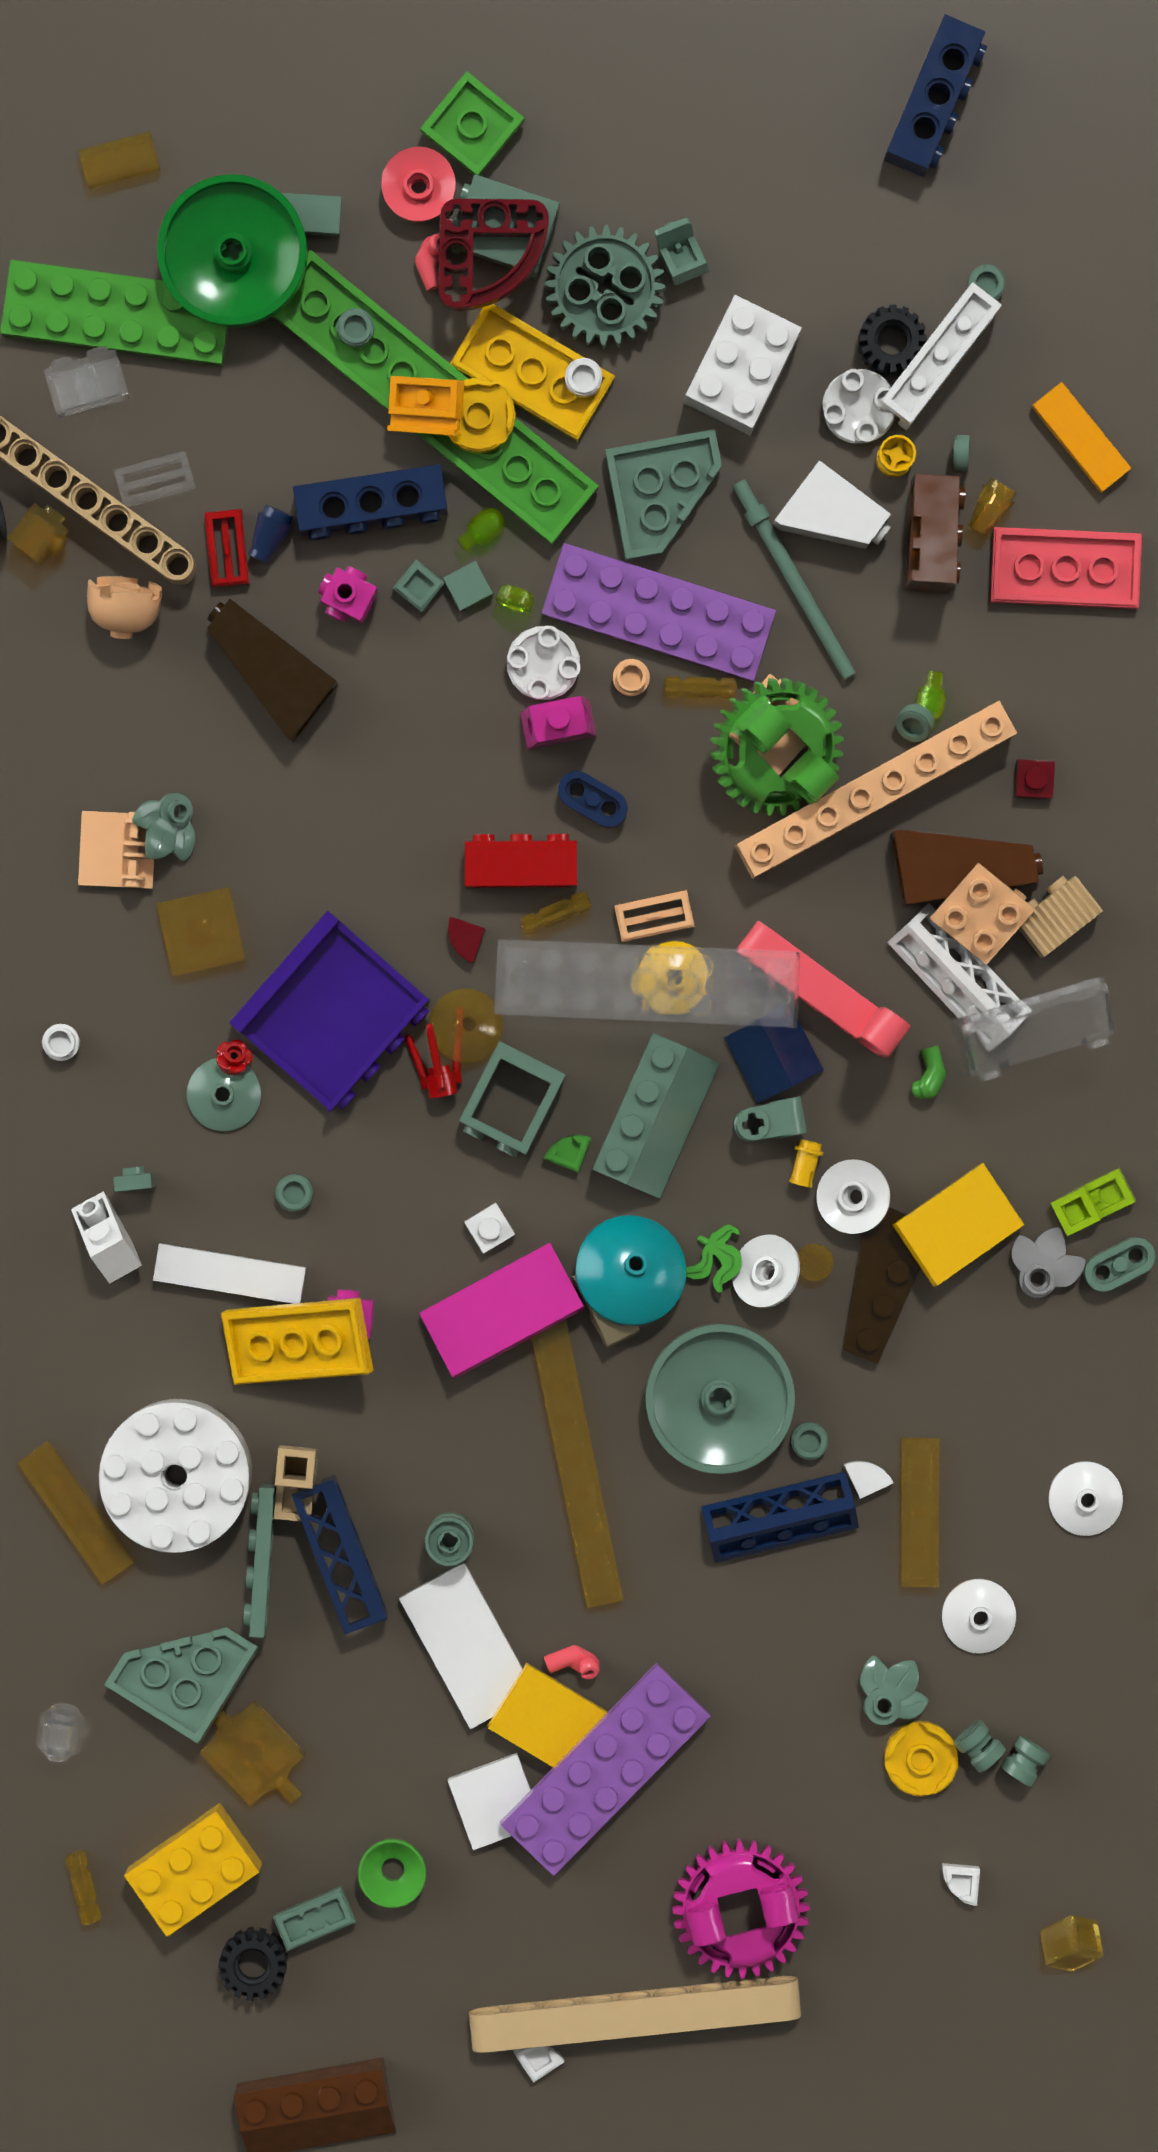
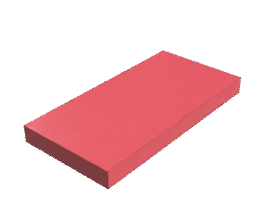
[989,527,1142,609]

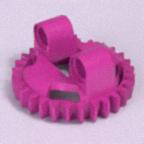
[672,1838,810,1979]

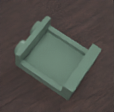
[451,174,560,281]

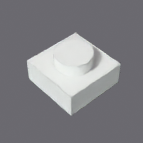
[464,1203,515,1254]

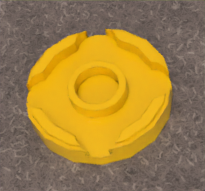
[447,377,516,454]
[884,1721,958,1796]

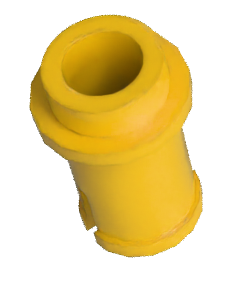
[789,1139,824,1188]

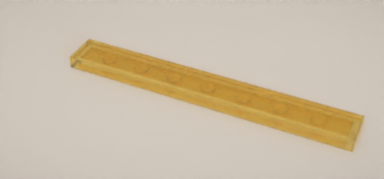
[532,1320,624,1608]

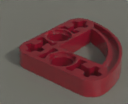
[439,198,549,311]

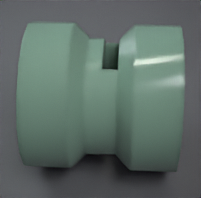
[954,1720,1006,1773]
[1000,1735,1051,1787]

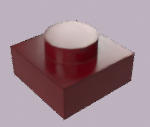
[1014,759,1055,799]

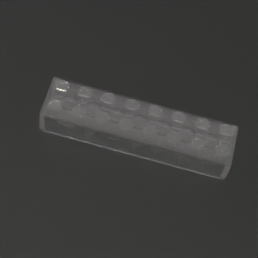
[494,939,801,1028]

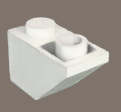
[71,1191,142,1284]

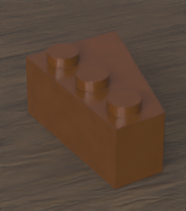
[904,474,965,593]

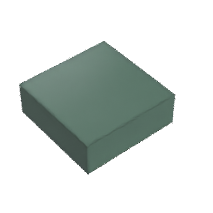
[393,559,445,613]
[443,561,493,612]

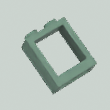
[459,1041,566,1158]

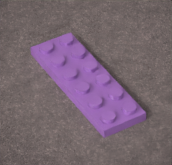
[541,543,776,682]
[500,1662,711,1876]

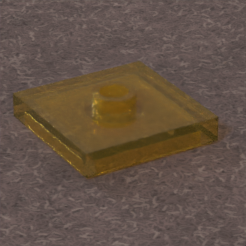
[156,887,246,976]

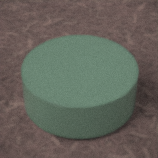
[967,264,1006,300]
[337,308,375,348]
[953,435,970,473]
[895,704,935,742]
[275,1174,313,1211]
[791,1421,828,1460]

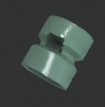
[425,1512,474,1566]

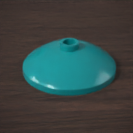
[575,1215,686,1326]

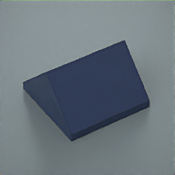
[724,1004,824,1103]

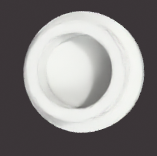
[42,1024,80,1061]

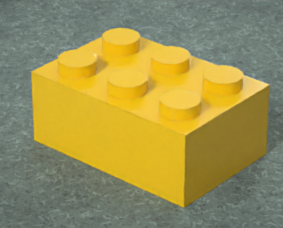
[124,1803,262,1937]

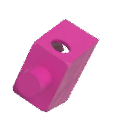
[520,696,597,750]

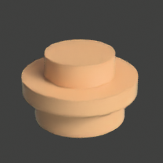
[613,659,650,696]

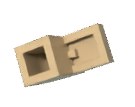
[273,1445,318,1521]

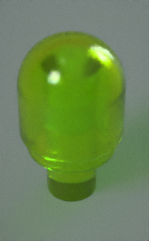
[457,508,505,551]
[915,670,947,722]

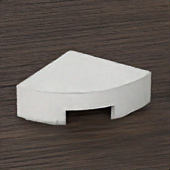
[844,1461,893,1499]
[942,1863,980,1906]
[513,2046,565,2083]

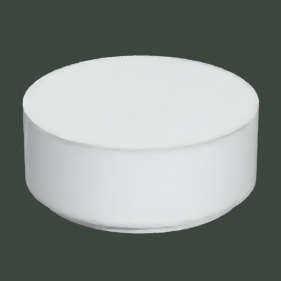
[565,358,602,397]

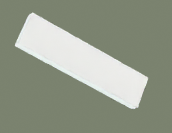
[153,1243,307,1304]

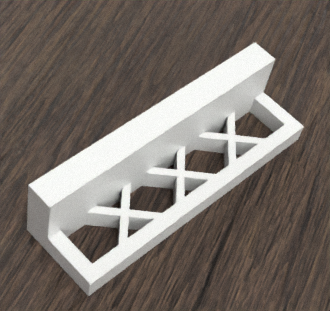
[880,282,1002,431]
[887,903,1030,1051]

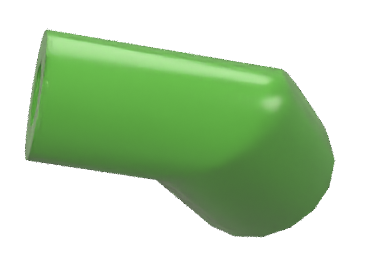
[911,1045,946,1100]

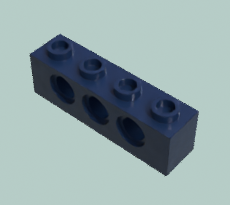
[884,14,988,177]
[293,464,448,540]

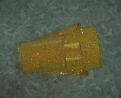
[968,478,1017,536]

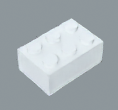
[684,295,802,436]

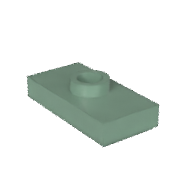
[273,1885,356,1951]

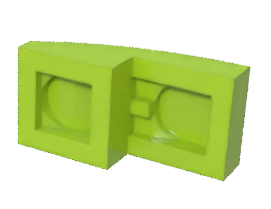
[1051,1167,1136,1236]

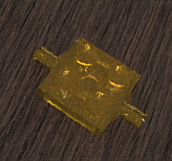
[199,1700,306,1807]

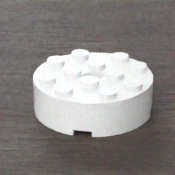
[99,1399,253,1553]

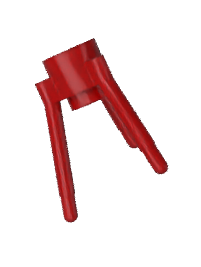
[405,1007,463,1098]

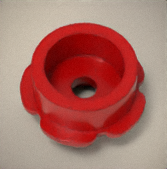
[216,1040,253,1075]

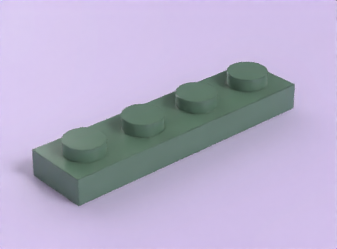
[243,1483,276,1638]

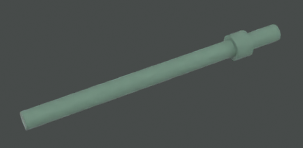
[733,479,856,680]

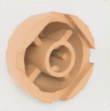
[87,576,162,639]

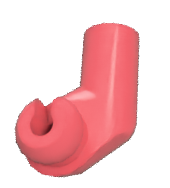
[415,234,440,292]
[544,1645,600,1680]

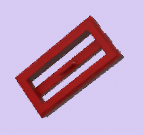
[204,509,250,588]

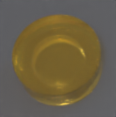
[797,1243,833,1281]

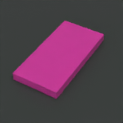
[419,1243,585,1379]

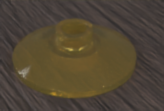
[429,989,503,1063]

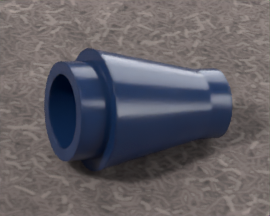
[248,504,293,563]

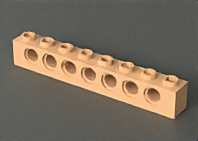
[735,700,1017,879]

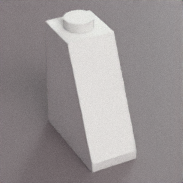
[772,460,891,549]

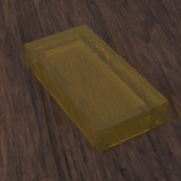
[78,131,161,189]

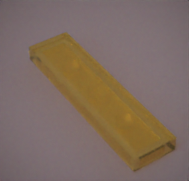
[900,1437,939,1587]
[17,1441,134,1585]

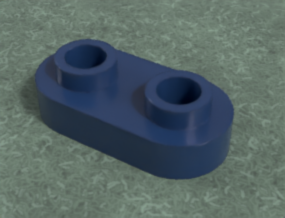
[558,771,628,828]

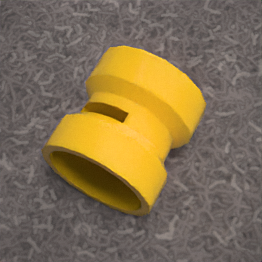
[876,435,916,478]

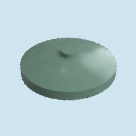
[645,1323,795,1474]

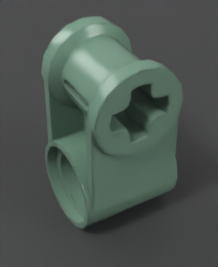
[733,1096,808,1141]

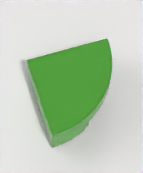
[544,1135,591,1172]

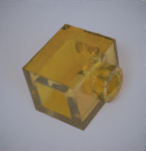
[7,503,69,566]

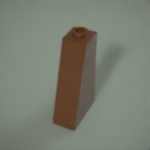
[891,829,1043,906]

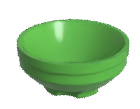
[358,1838,426,1908]

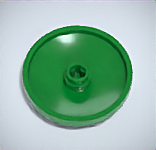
[157,174,308,328]

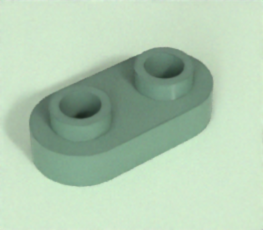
[1083,1237,1156,1292]

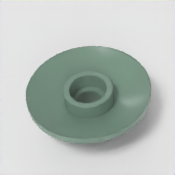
[187,1058,261,1131]

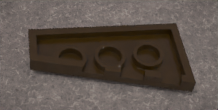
[843,1207,920,1364]

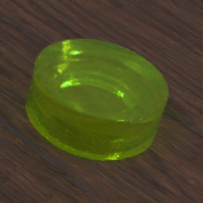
[496,585,535,612]

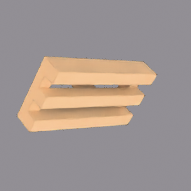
[614,890,695,942]

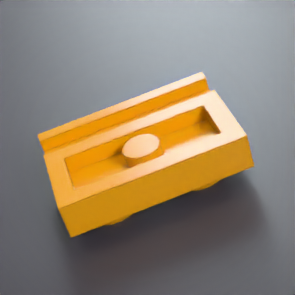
[387,376,464,436]

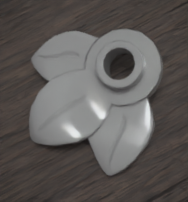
[1012,1227,1086,1298]

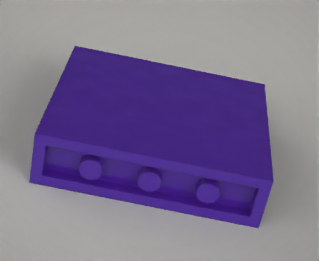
[229,911,430,1112]

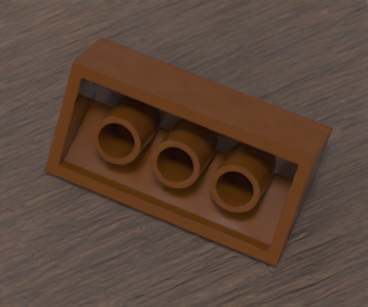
[234,2057,396,2152]

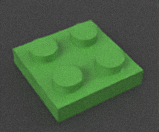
[420,71,525,176]

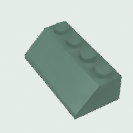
[592,1033,720,1199]

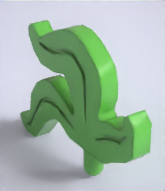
[686,1224,742,1293]

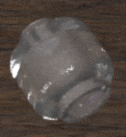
[36,1703,87,1762]

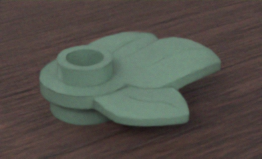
[132,792,196,861]
[860,1656,929,1726]

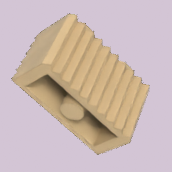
[1018,875,1103,958]

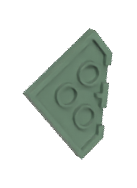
[605,429,722,561]
[104,1627,259,1744]

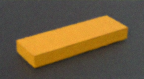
[1032,382,1131,493]

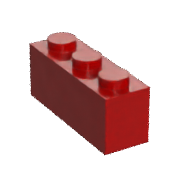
[465,834,577,888]

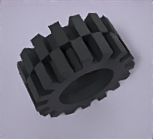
[858,305,927,377]
[218,1927,288,2001]

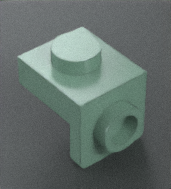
[654,218,709,286]

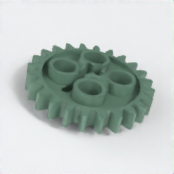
[545,225,665,349]

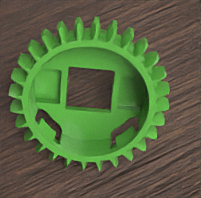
[709,678,844,816]

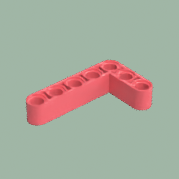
[736,920,911,1058]

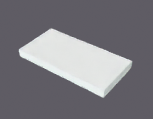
[399,1561,523,1729]

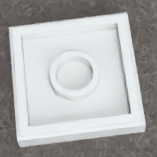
[447,1753,531,1850]

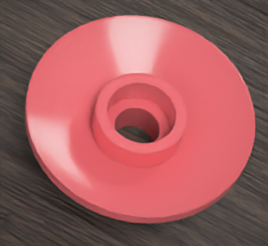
[381,147,456,222]

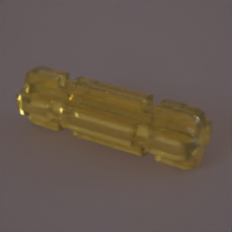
[664,676,737,699]
[520,891,592,936]
[65,1850,101,1925]

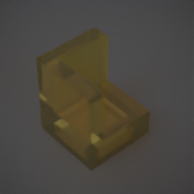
[1040,1915,1104,1972]

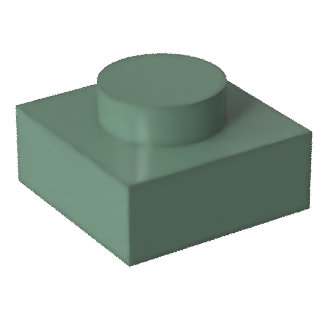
[113,1166,156,1192]

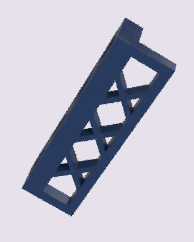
[701,1472,859,1563]
[291,1475,388,1635]

